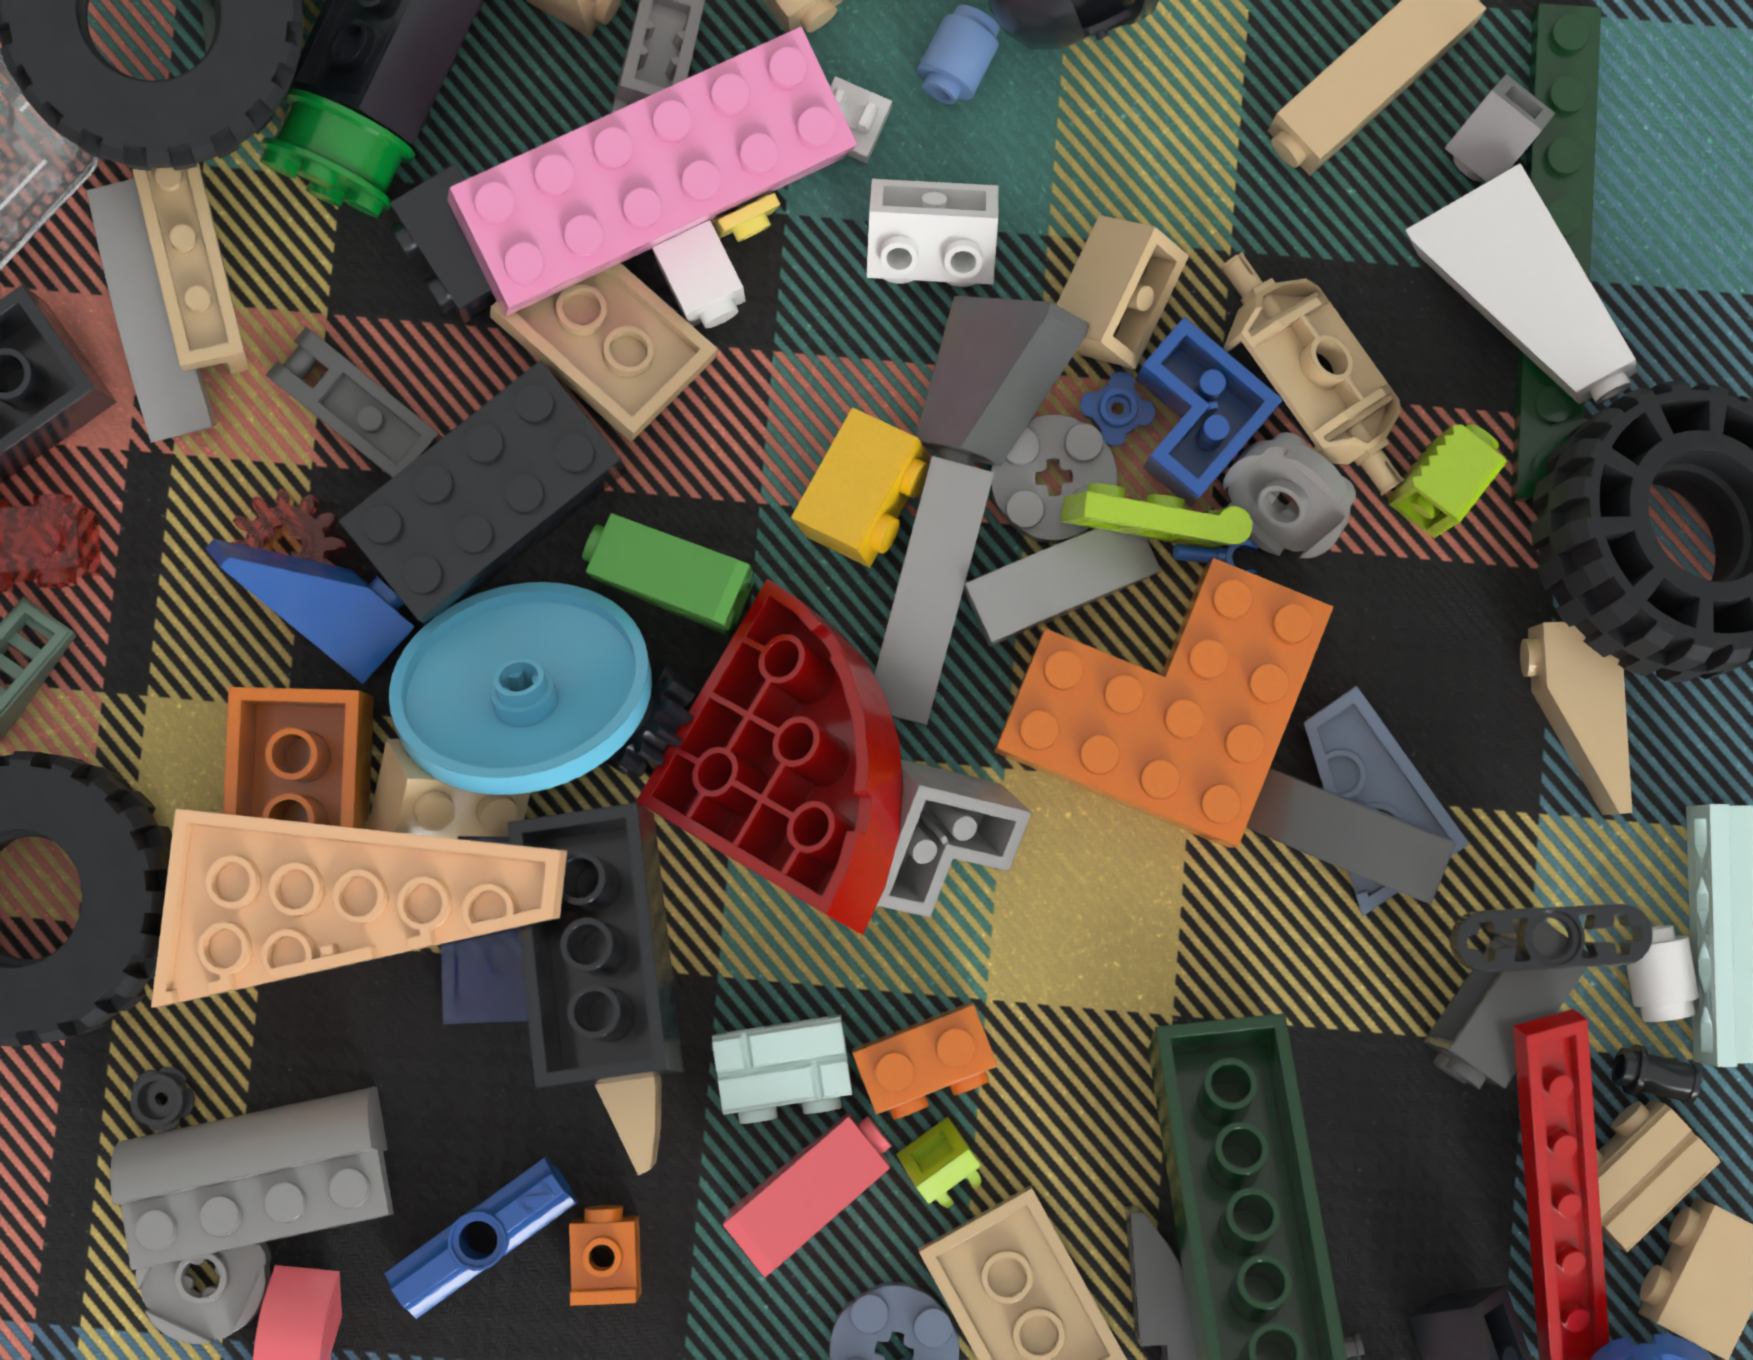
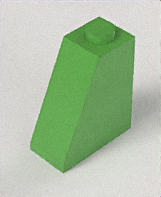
[582,513,756,637]

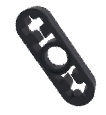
[1450,904,1652,972]

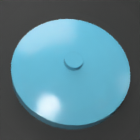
[389,582,652,795]

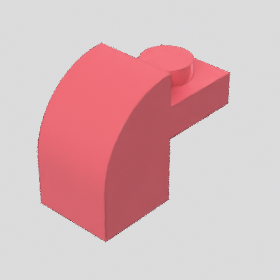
[253,1265,342,1360]

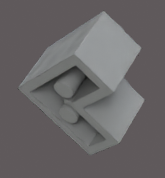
[877,759,1032,917]

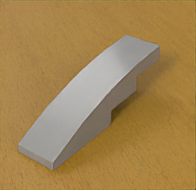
[610,0,705,114]
[86,178,217,443]
[874,456,994,726]

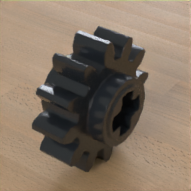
[604,663,695,777]

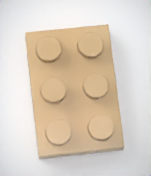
[490,263,718,442]
[918,1185,1127,1360]

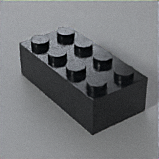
[0,285,117,484]
[339,360,628,625]
[508,803,684,1090]

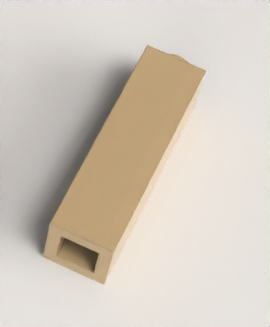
[1268,0,1487,176]

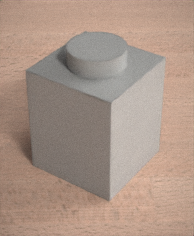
[1445,74,1556,182]

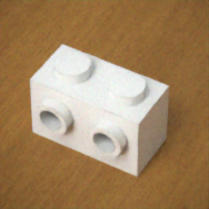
[867,179,999,287]

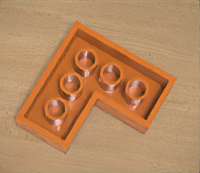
[993,558,1334,848]

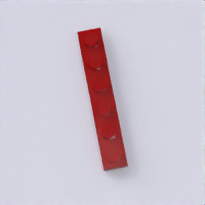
[1513,1009,1609,1360]

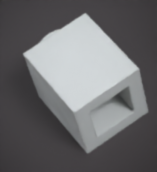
[652,220,746,328]

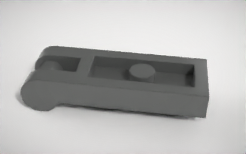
[266,327,443,478]

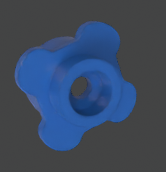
[1080,371,1155,447]

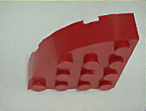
[636,578,904,935]

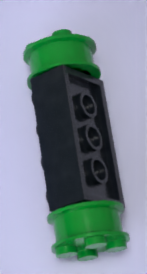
[260,0,483,218]

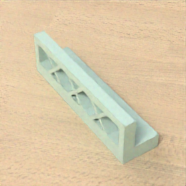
[1686,804,1753,1067]

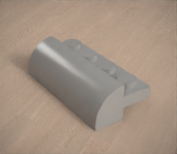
[110,1086,394,1270]

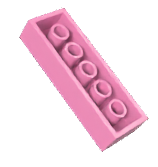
[447,27,858,317]

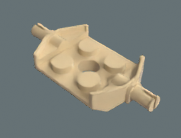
[1220,252,1404,496]

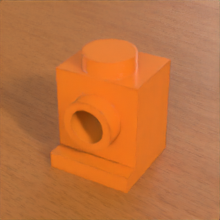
[569,1205,642,1306]

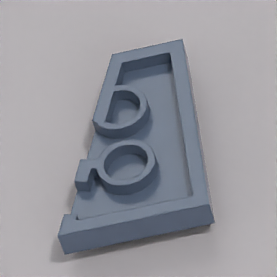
[1303,685,1469,917]

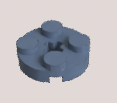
[830,1282,959,1360]

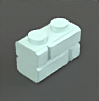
[712,1015,853,1124]

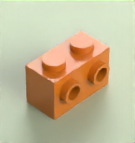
[852,1002,998,1120]

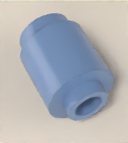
[917,5,1000,104]

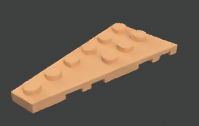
[151,809,567,1008]

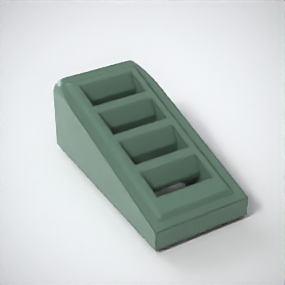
[0,597,76,740]

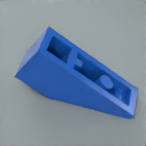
[205,539,414,684]

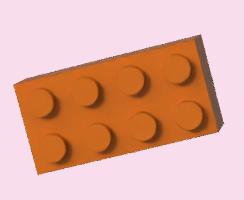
[223,687,374,829]

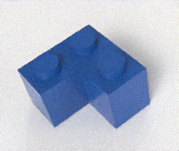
[1135,317,1283,508]

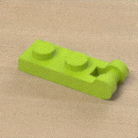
[1060,483,1253,548]

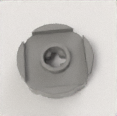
[990,415,1117,543]
[1223,432,1356,558]
[135,1242,272,1344]

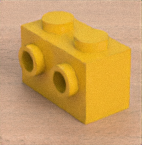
[791,407,930,568]

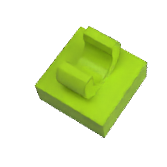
[896,1117,981,1208]

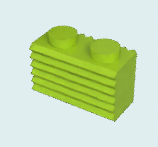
[1388,423,1507,538]

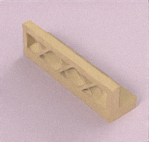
[132,163,250,374]

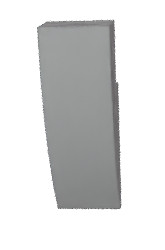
[963,529,1161,647]

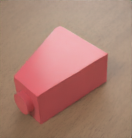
[723,1111,892,1278]

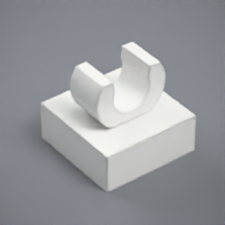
[831,76,892,163]

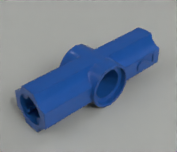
[384,1156,578,1319]

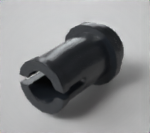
[1612,1044,1702,1104]

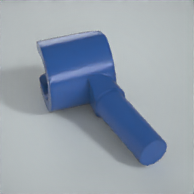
[1173,539,1258,574]

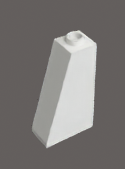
[1406,163,1637,404]

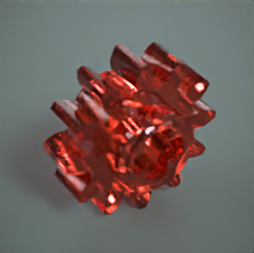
[231,488,346,566]

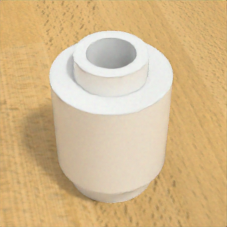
[1626,925,1699,1022]

